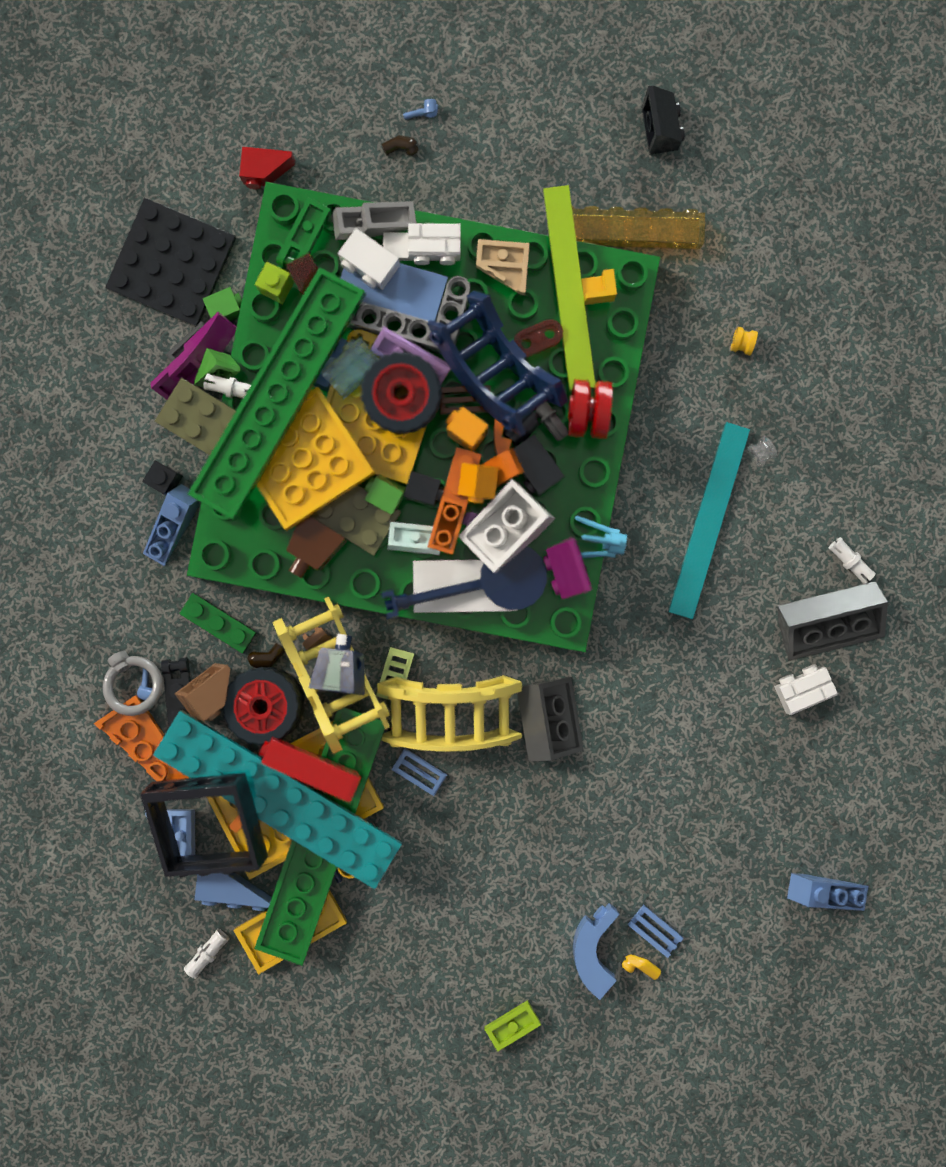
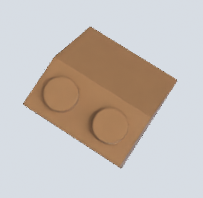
[175,663,230,721]

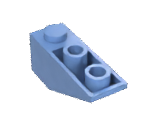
[143,484,200,566]
[194,872,272,911]
[787,873,868,911]

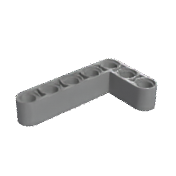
[348,276,470,354]

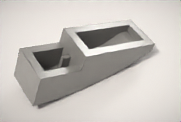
[332,201,416,240]

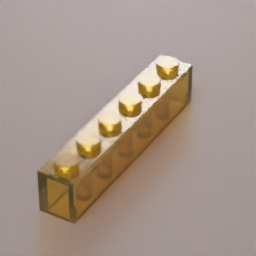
[572,206,705,249]

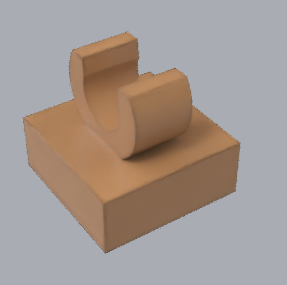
[302,627,333,658]

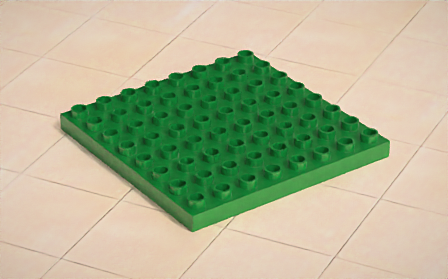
[187,182,660,652]

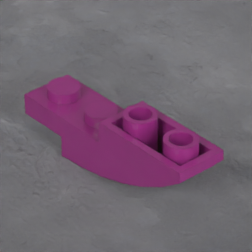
[150,312,237,400]

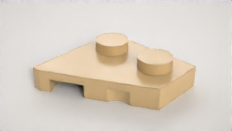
[476,239,529,295]

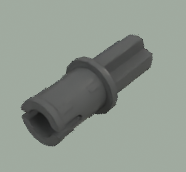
[527,394,569,441]

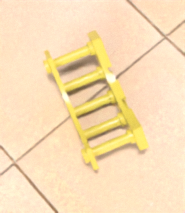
[273,597,390,754]
[377,675,522,751]

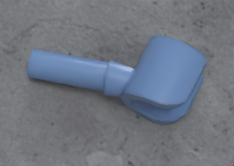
[403,99,438,120]
[137,668,152,700]

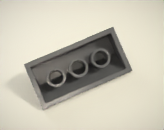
[778,582,888,661]

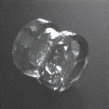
[747,436,778,468]

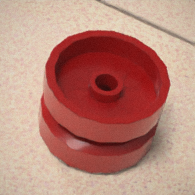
[568,379,612,439]

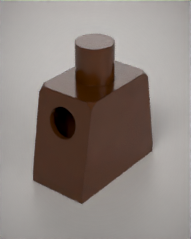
[287,516,347,578]

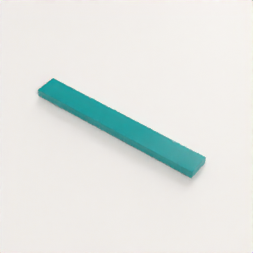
[668,422,750,619]

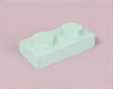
[388,522,440,555]

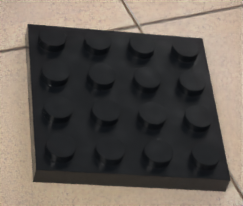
[105,198,236,327]

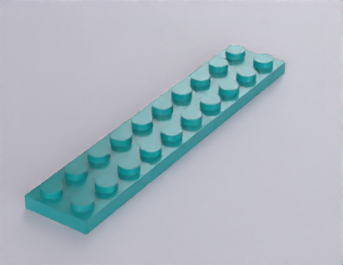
[153,710,402,889]

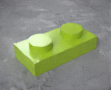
[484,1000,541,1051]

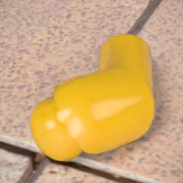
[622,954,661,980]

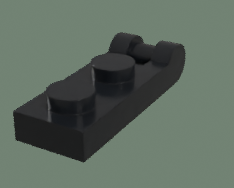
[161,657,191,728]

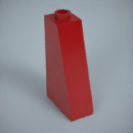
[259,736,361,803]

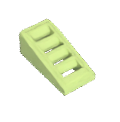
[376,647,414,700]

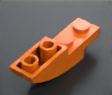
[428,447,482,554]

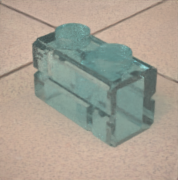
[320,338,379,400]

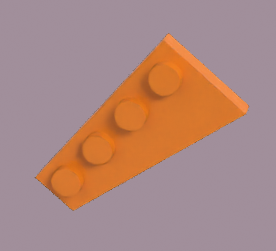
[94,695,189,781]

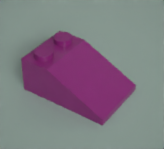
[543,538,592,599]

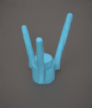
[575,516,627,558]

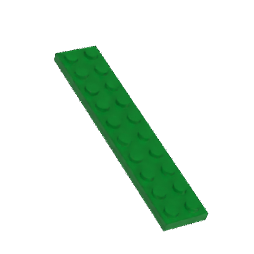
[188,267,366,521]
[254,707,385,966]

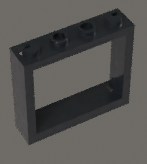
[140,773,268,878]

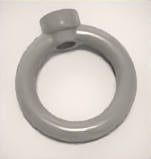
[103,651,163,716]

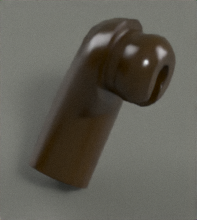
[381,135,419,156]
[247,643,285,668]

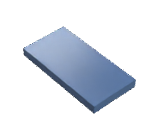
[341,263,448,322]

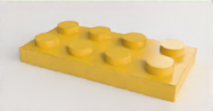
[233,889,347,975]

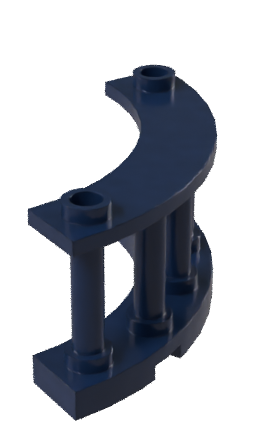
[427,291,568,436]

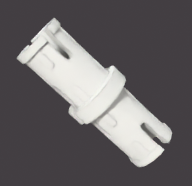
[204,373,251,399]
[829,537,876,584]
[184,929,230,979]

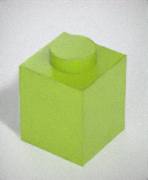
[255,262,294,304]

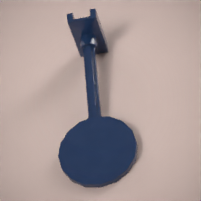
[381,546,547,620]

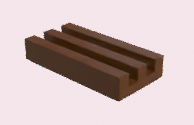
[440,385,491,415]

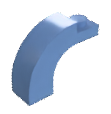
[573,903,619,1000]

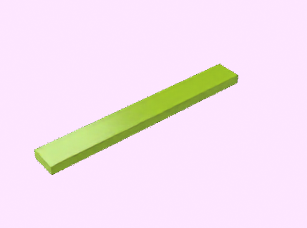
[543,185,595,392]

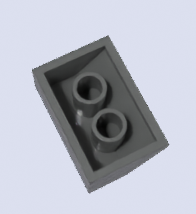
[517,677,584,762]

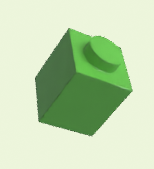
[203,287,242,321]
[364,475,406,515]

